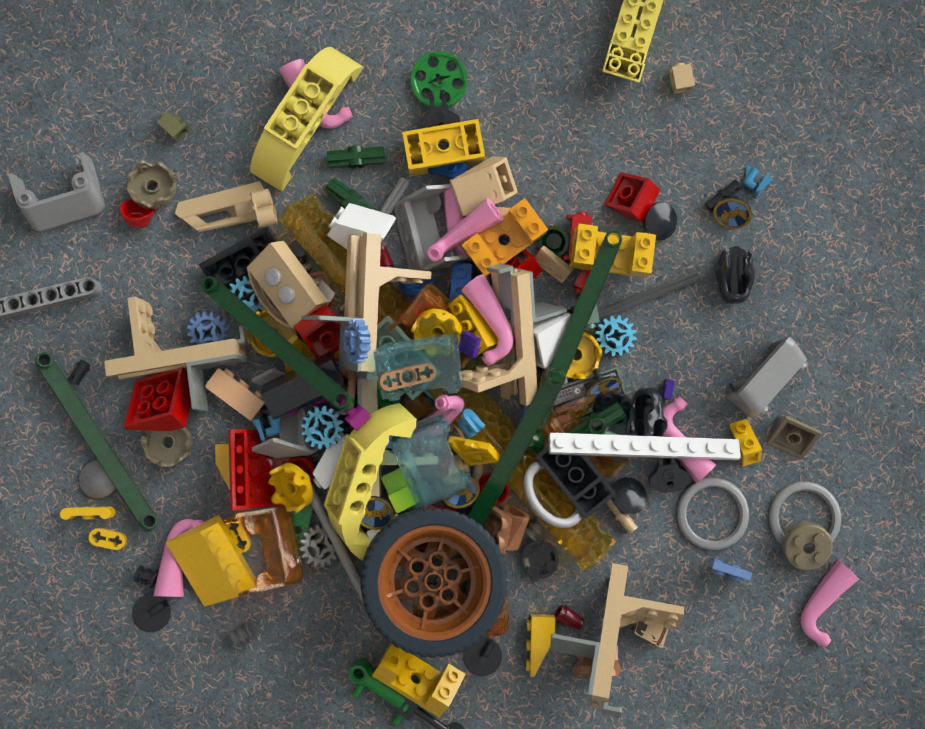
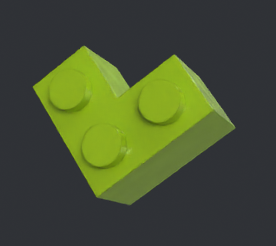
[380,467,420,513]

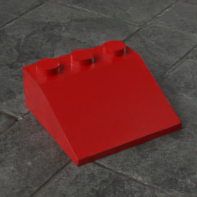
[123,367,191,431]

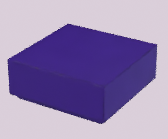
[458,331,481,358]
[662,379,675,400]

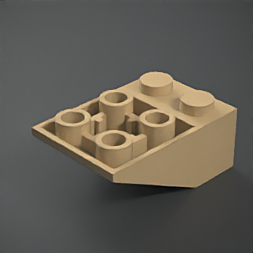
[450,156,518,216]

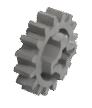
[297,525,336,568]

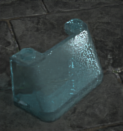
[373,334,463,401]
[391,414,472,509]

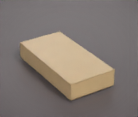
[534,246,573,283]

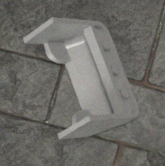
[8,152,105,232]
[394,184,469,271]
[725,336,807,417]
[252,368,318,458]

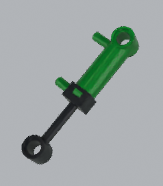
[348,658,464,729]

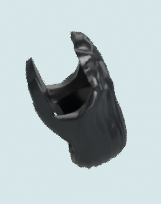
[714,246,755,304]
[625,387,668,437]

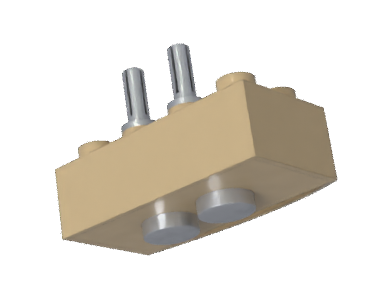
[247,241,329,328]

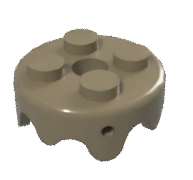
[127,160,177,209]
[141,426,193,467]
[781,520,833,571]

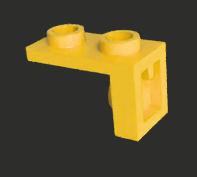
[729,419,762,467]

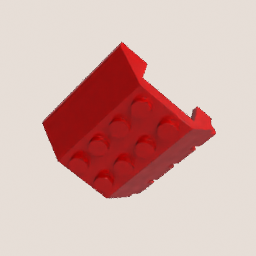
[228,429,294,510]

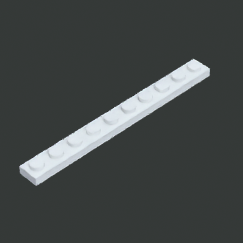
[548,433,741,460]

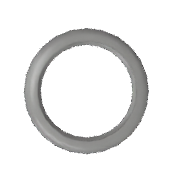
[523,460,583,528]
[677,478,749,551]
[769,481,841,551]

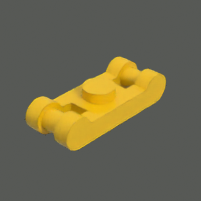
[60,506,116,520]

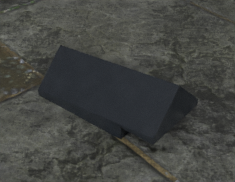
[199,227,278,289]
[260,351,344,420]
[535,432,616,519]

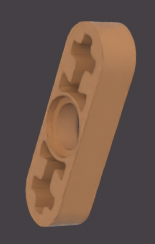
[377,362,436,391]

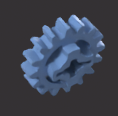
[187,309,230,345]
[343,319,371,364]

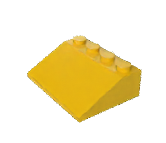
[166,515,256,607]

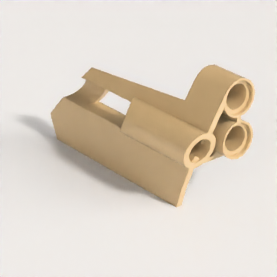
[174,181,278,232]

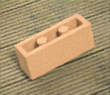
[204,368,266,421]

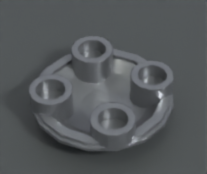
[79,461,115,499]

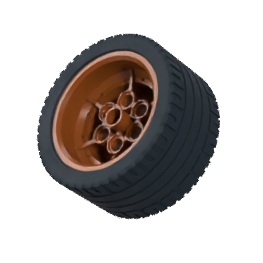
[360,508,508,658]

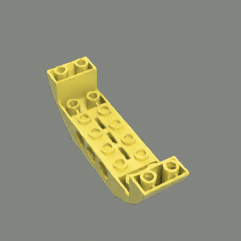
[602,0,663,83]
[250,47,364,192]
[324,403,417,560]

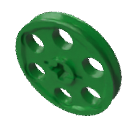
[411,51,467,107]

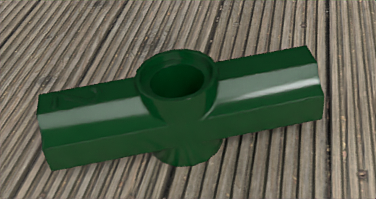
[327,146,385,169]
[324,178,378,211]
[567,401,626,434]

